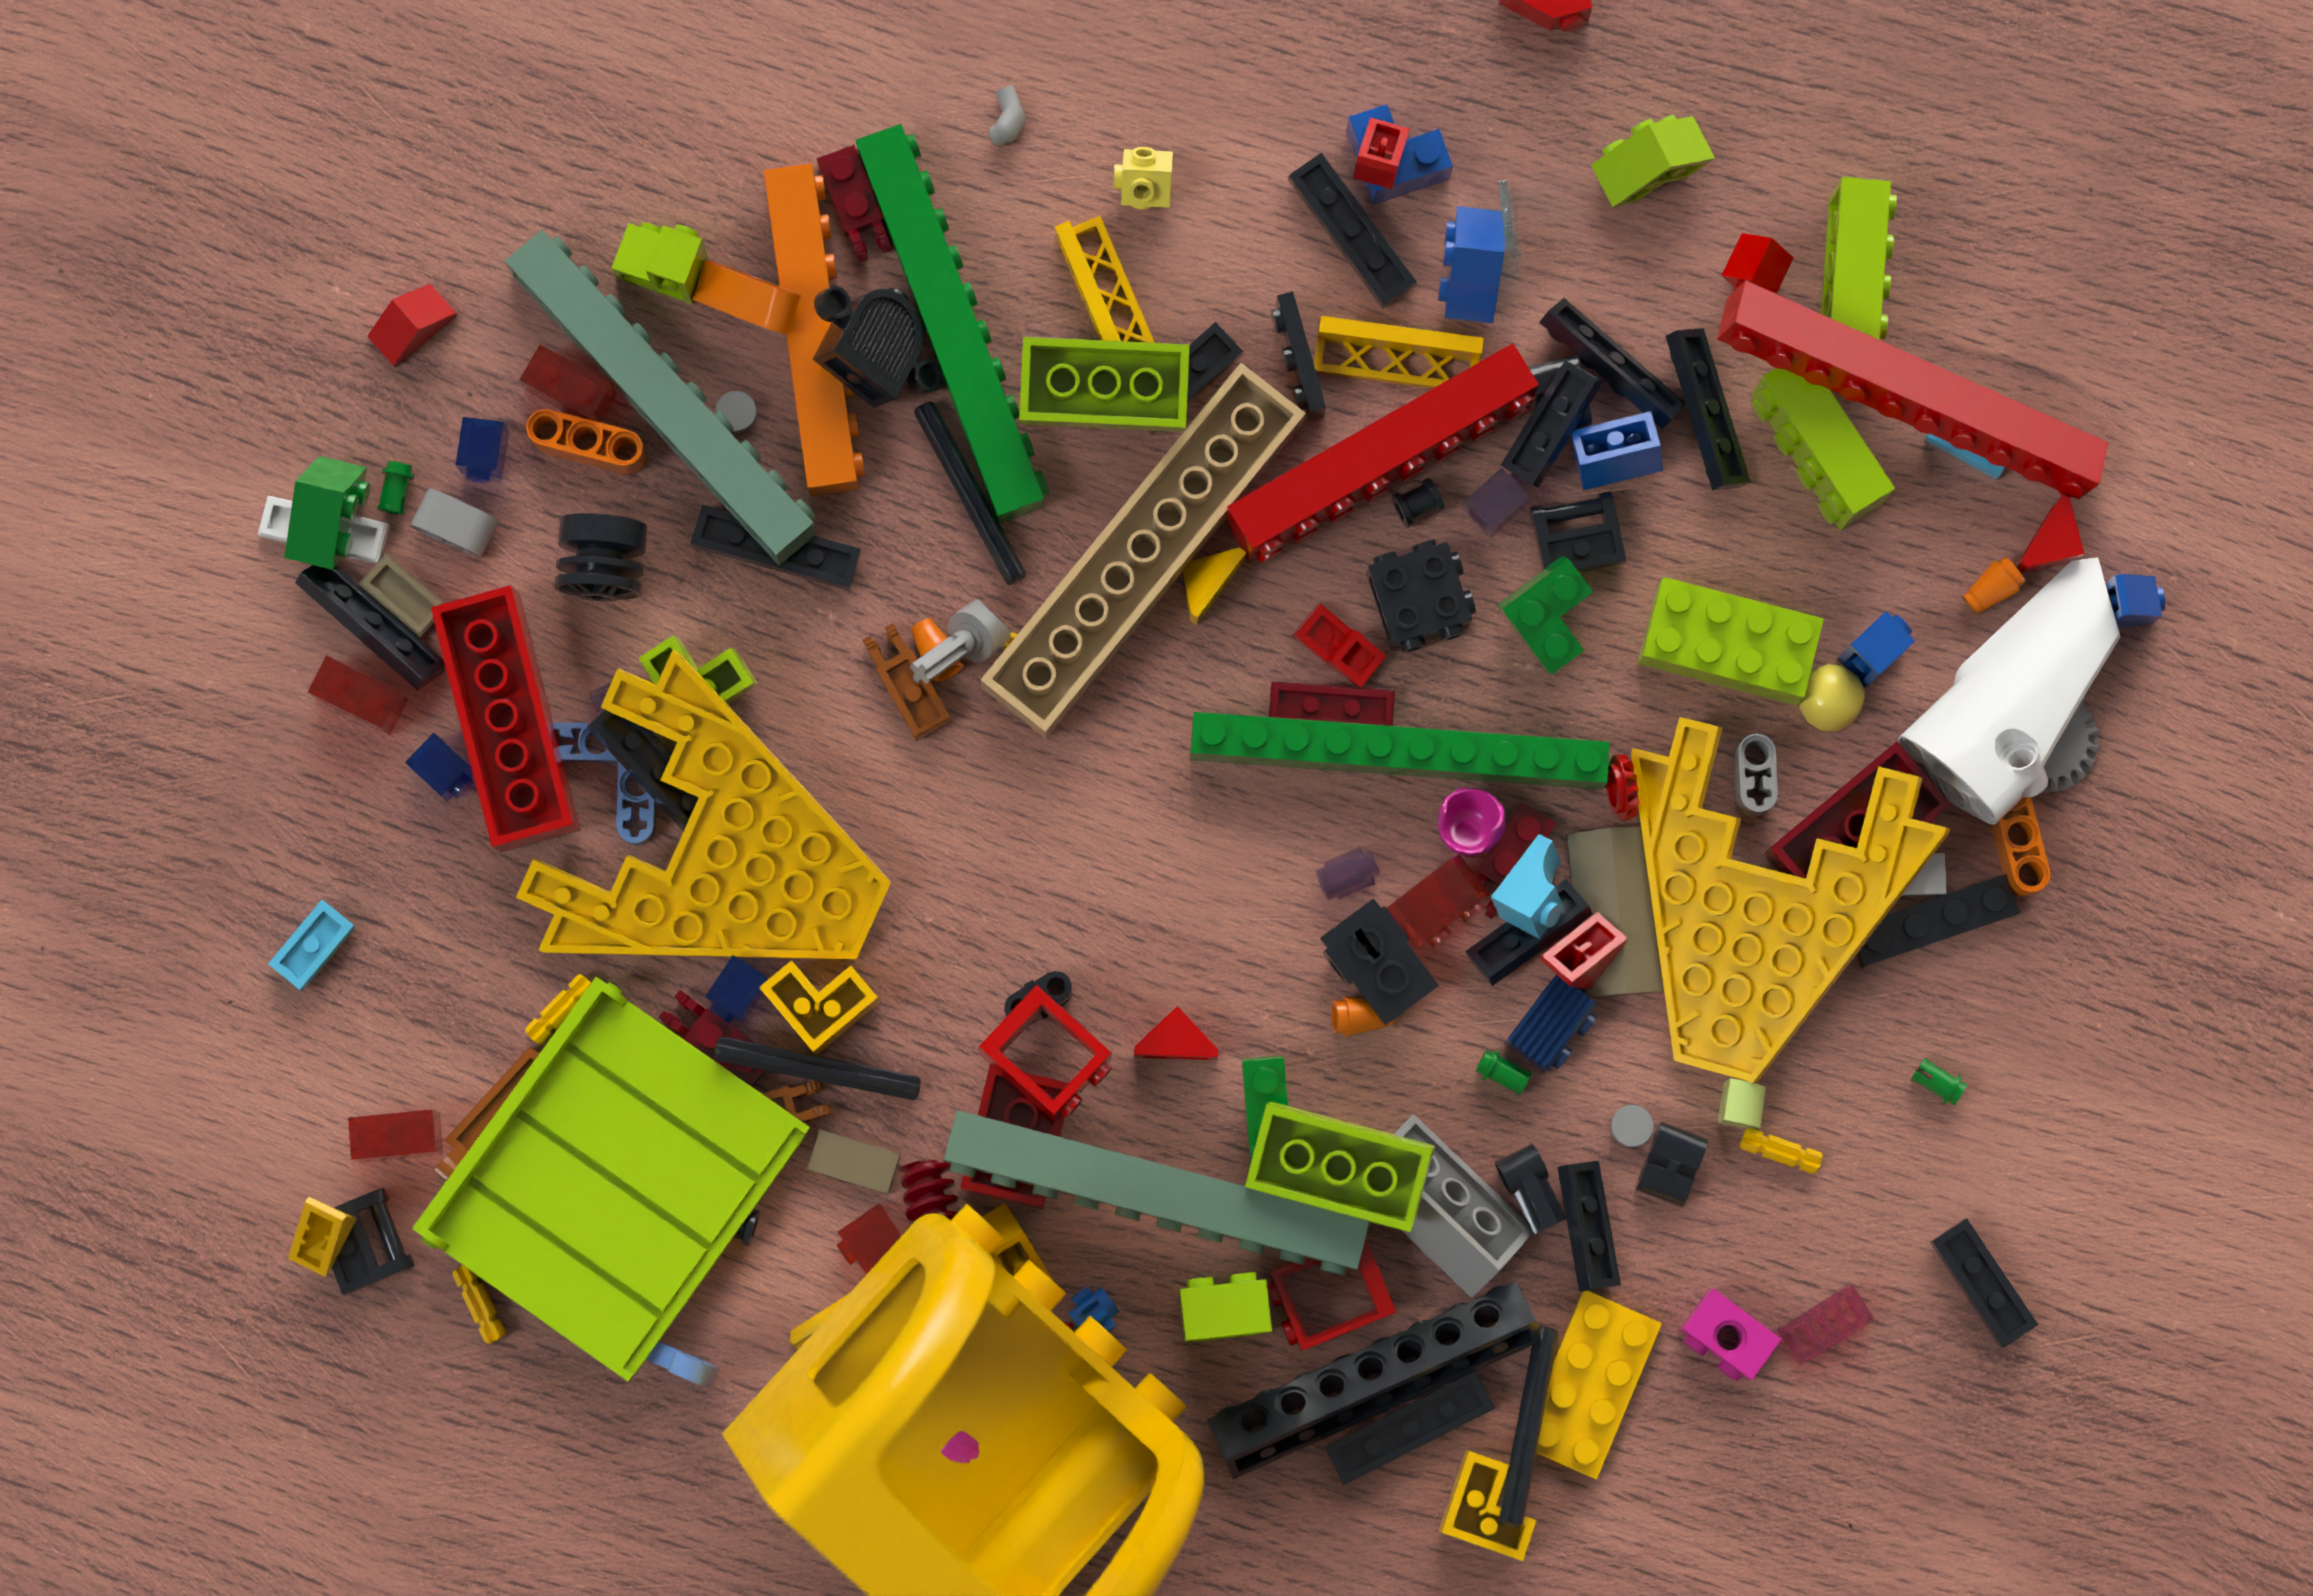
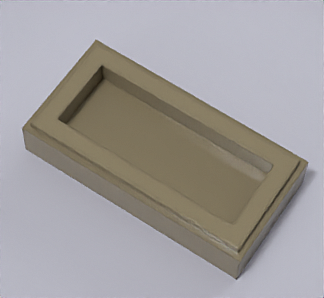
[359,554,444,639]
[807,1129,901,1194]

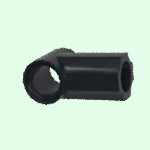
[1495,1144,1566,1235]

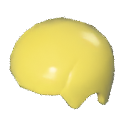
[1799,664,1865,732]

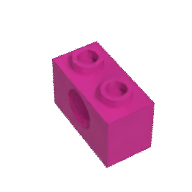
[1678,1288,1782,1382]

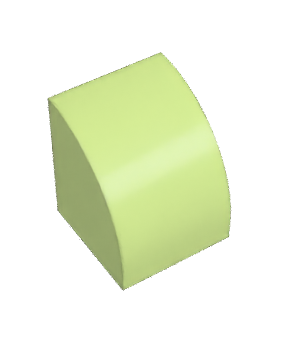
[1718,1078,1766,1130]

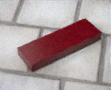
[1269,681,1395,726]

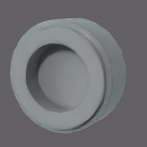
[715,391,757,434]
[1610,1105,1653,1148]

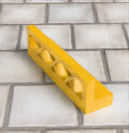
[1055,216,1155,343]
[1314,316,1484,388]

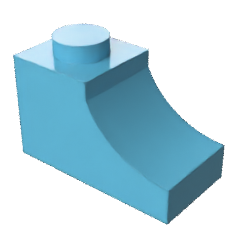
[1491,834,1564,939]

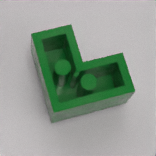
[284,456,370,570]
[1496,556,1593,675]

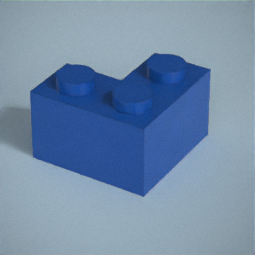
[1346,104,1453,205]
[1438,206,1506,324]

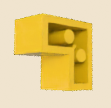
[759,960,880,1055]
[1438,1451,1536,1561]

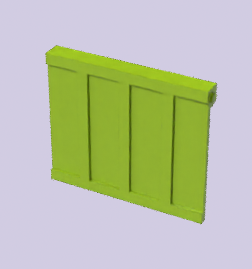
[412,977,811,1383]

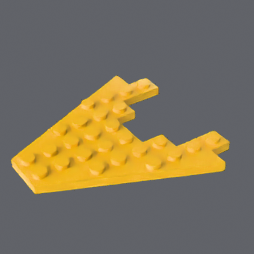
[516,650,891,959]
[1631,717,1950,1083]

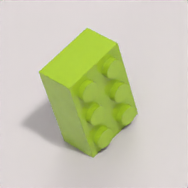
[1178,1272,1272,1343]

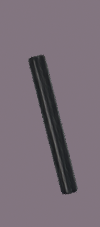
[914,401,1026,585]
[714,1036,921,1100]
[1499,1326,1559,1528]

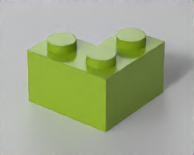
[1591,115,1715,207]
[612,222,709,305]
[638,636,758,705]

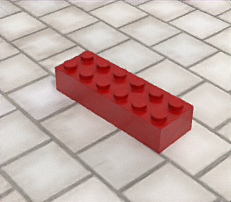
[430,585,581,852]

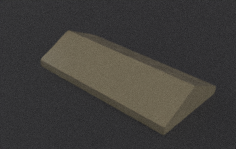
[1566,827,1664,999]

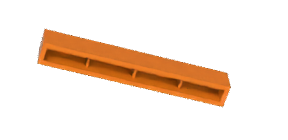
[764,163,865,496]

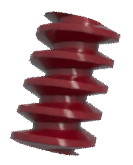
[899,1160,958,1227]

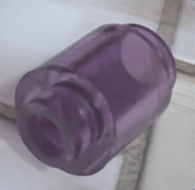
[1315,847,1380,901]

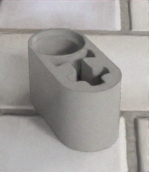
[410,488,499,559]
[1733,734,1778,818]

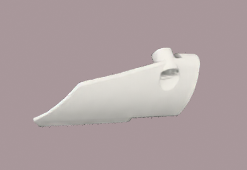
[1898,557,2121,825]

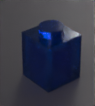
[455,417,509,483]
[405,732,473,801]
[705,955,769,1024]

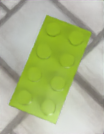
[1820,177,1897,340]
[1019,337,1190,432]
[1751,368,1895,531]
[1637,577,1824,706]
[1245,1102,1435,1232]

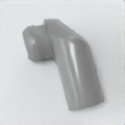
[989,86,1026,146]

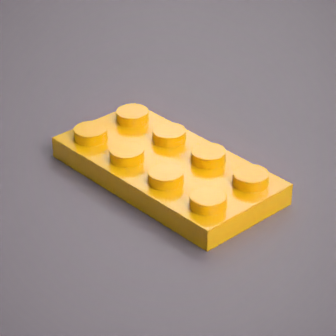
[1536,1291,1662,1480]

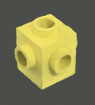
[1114,147,1173,209]

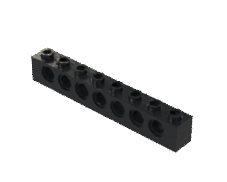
[1207,1281,1542,1480]

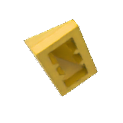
[1183,547,1246,625]
[288,1197,357,1277]

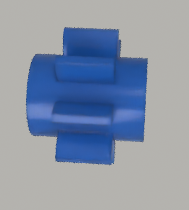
[1068,1286,1120,1332]

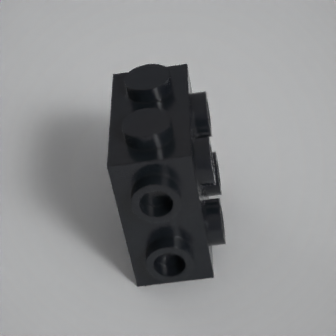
[1366,540,1476,653]

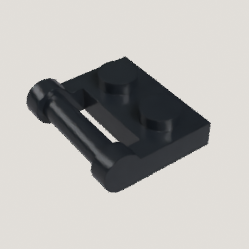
[1529,491,1627,572]
[332,1188,415,1295]

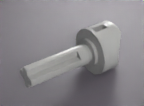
[910,599,1011,684]

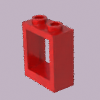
[979,985,1112,1122]
[1266,1237,1396,1351]

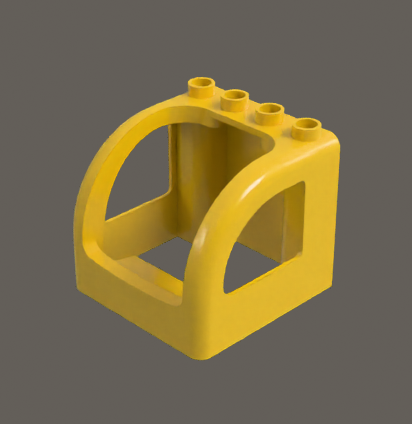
[722,1204,1204,1596]

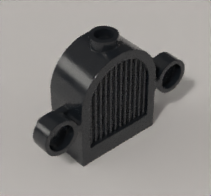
[812,286,943,408]

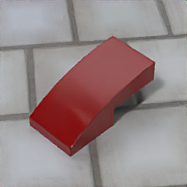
[1292,603,1386,688]

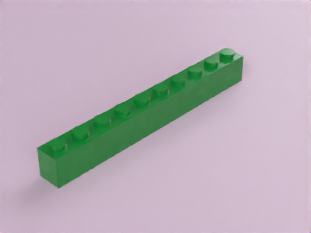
[855,124,1050,524]
[1190,712,1610,790]

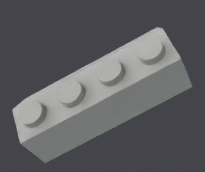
[1394,1114,1532,1298]

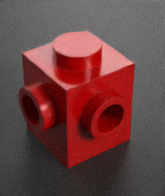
[1721,233,1794,294]

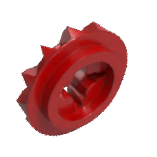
[1606,754,1639,821]

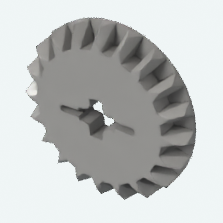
[2041,701,2100,793]

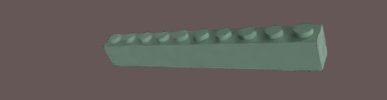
[505,230,816,566]
[943,1110,1369,1276]

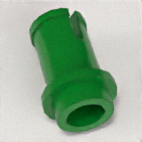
[377,461,415,515]
[1475,1050,1532,1096]
[1911,1057,1967,1106]

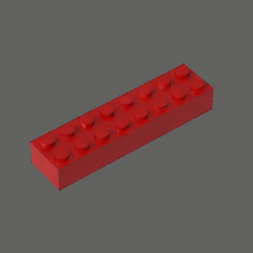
[1224,343,1539,564]

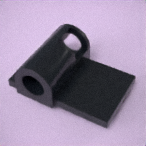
[1320,898,1439,1025]

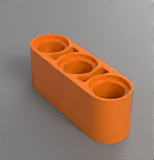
[692,260,801,335]
[526,409,647,475]
[1990,797,2050,897]

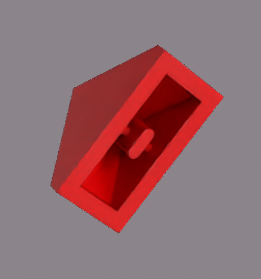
[1353,118,1410,190]
[367,284,457,368]
[2015,494,2084,574]
[1540,912,1628,989]
[1134,1006,1218,1061]

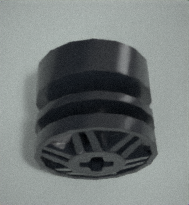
[554,513,647,602]

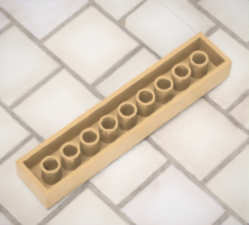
[980,363,1306,739]

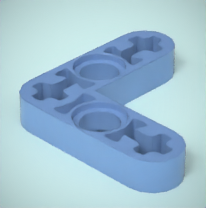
[553,723,657,846]
[646,1341,720,1387]

